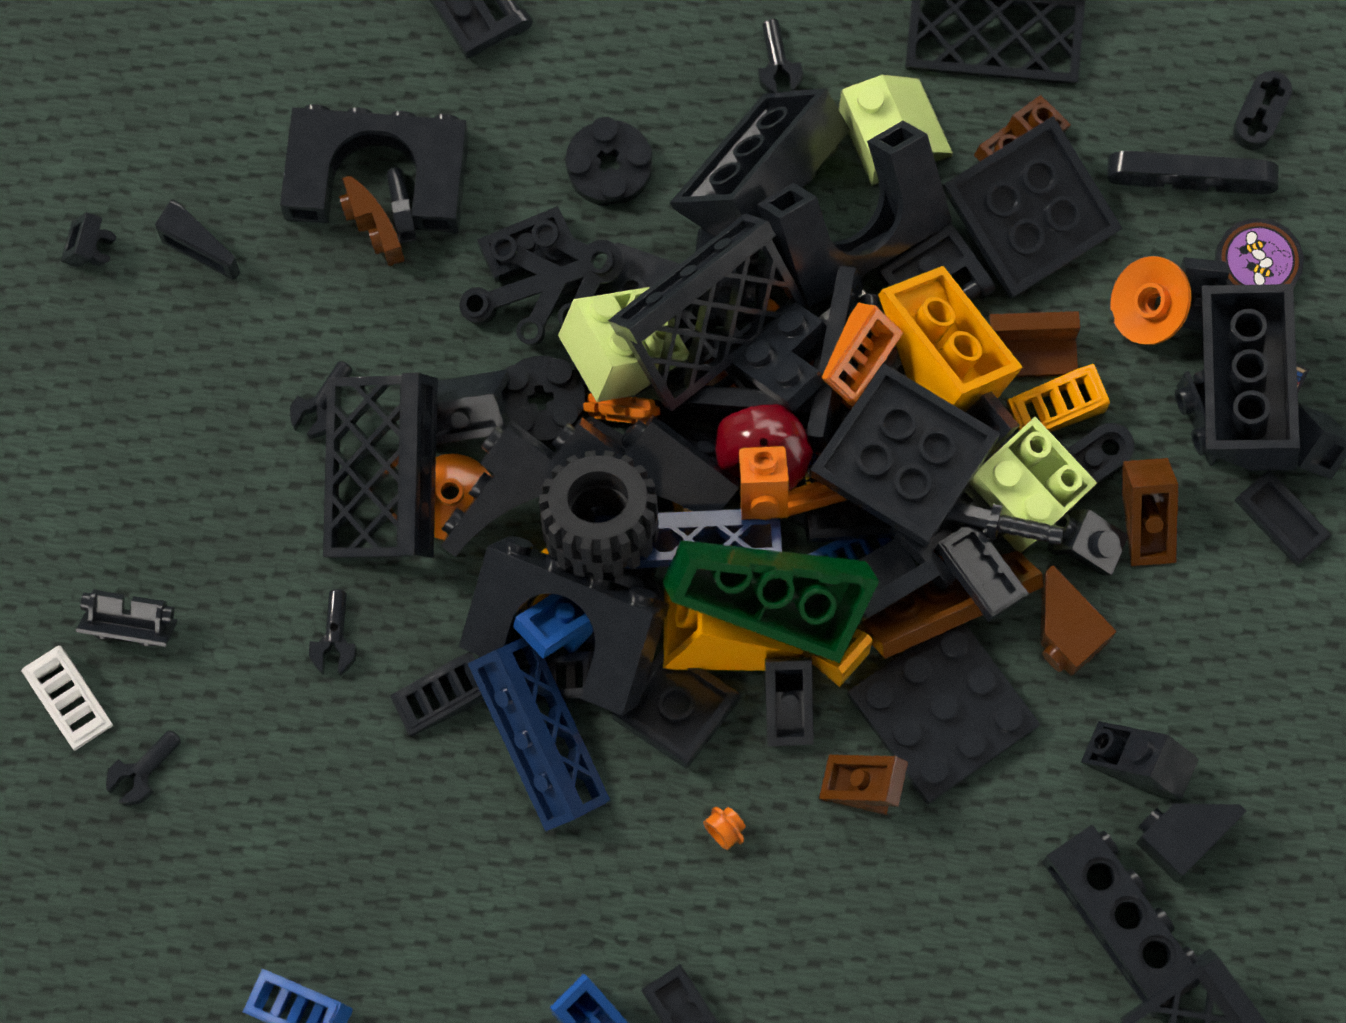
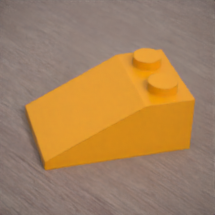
[879,266,1023,412]

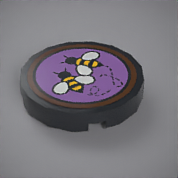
[1214,218,1304,288]

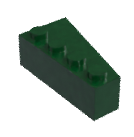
[662,540,879,663]

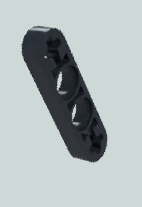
[1107,151,1279,195]

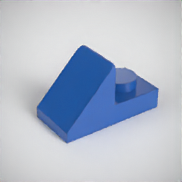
[513,594,594,659]

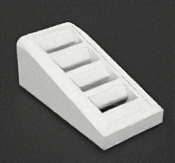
[21,646,114,751]

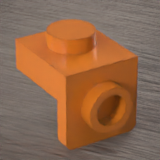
[739,446,788,520]

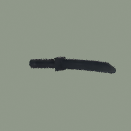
[946,502,1064,545]

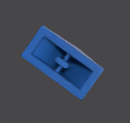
[550,974,628,1023]

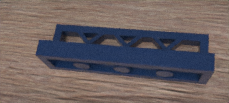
[594,509,782,569]
[468,638,611,831]

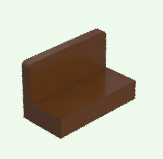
[988,311,1080,377]

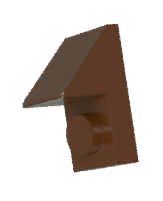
[819,755,908,815]

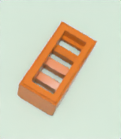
[821,303,904,406]

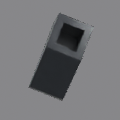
[1081,721,1199,800]

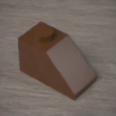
[1122,458,1178,566]
[1040,565,1117,677]

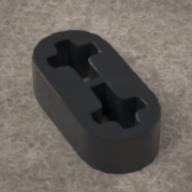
[1233,71,1292,150]

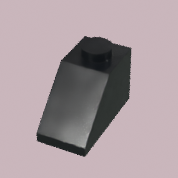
[1136,804,1246,882]

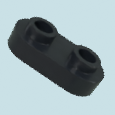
[1066,423,1135,492]

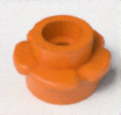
[703,807,746,850]

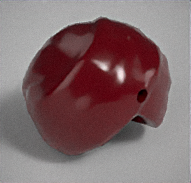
[715,404,813,492]

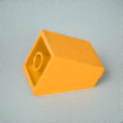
[663,587,804,671]

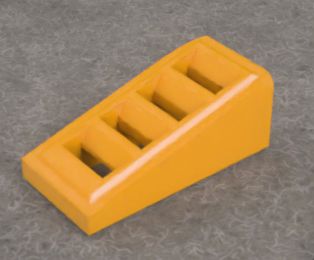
[1007,364,1110,432]

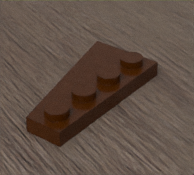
[857,551,1044,659]

